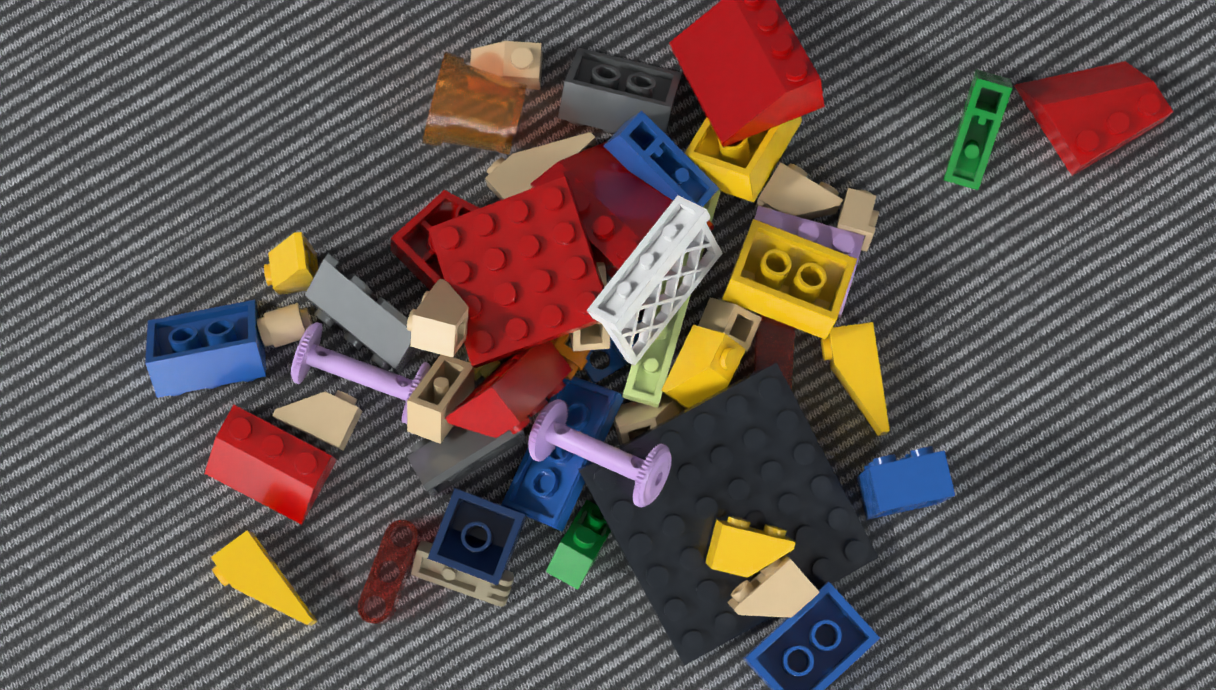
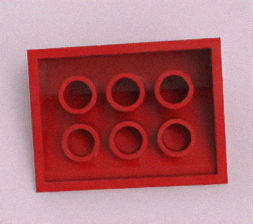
[669,0,825,147]
[530,141,714,278]

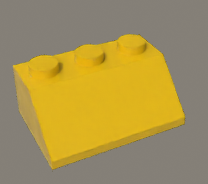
[685,116,802,202]
[722,219,857,340]

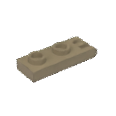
[411,540,514,607]

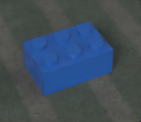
[857,446,955,520]
[743,582,880,690]

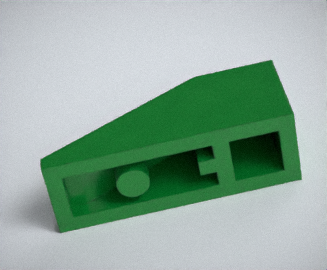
[944,69,1012,190]

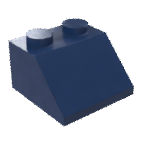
[427,488,527,585]

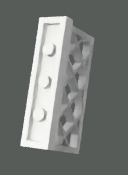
[587,195,722,366]

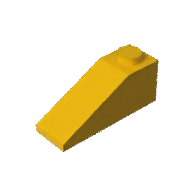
[264,232,319,295]
[821,322,890,436]
[211,530,318,626]

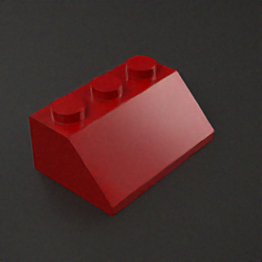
[445,341,573,438]
[204,404,337,525]

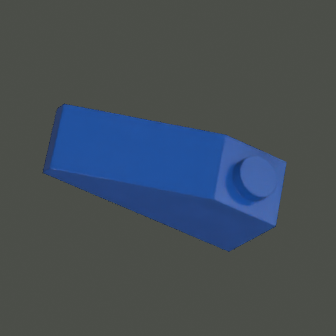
[604,110,719,207]

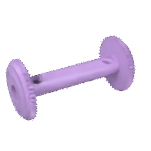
[291,322,431,424]
[528,399,672,507]

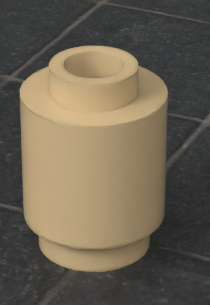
[257,303,313,348]

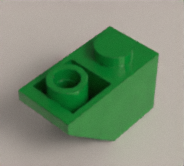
[546,500,611,590]

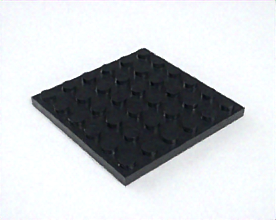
[578,362,879,666]

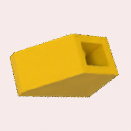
[705,516,795,578]

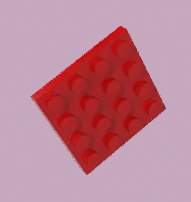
[428,176,604,368]

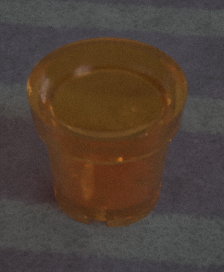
[422,51,527,155]

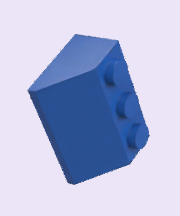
[145,300,266,398]

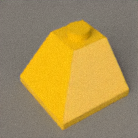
[661,325,746,409]

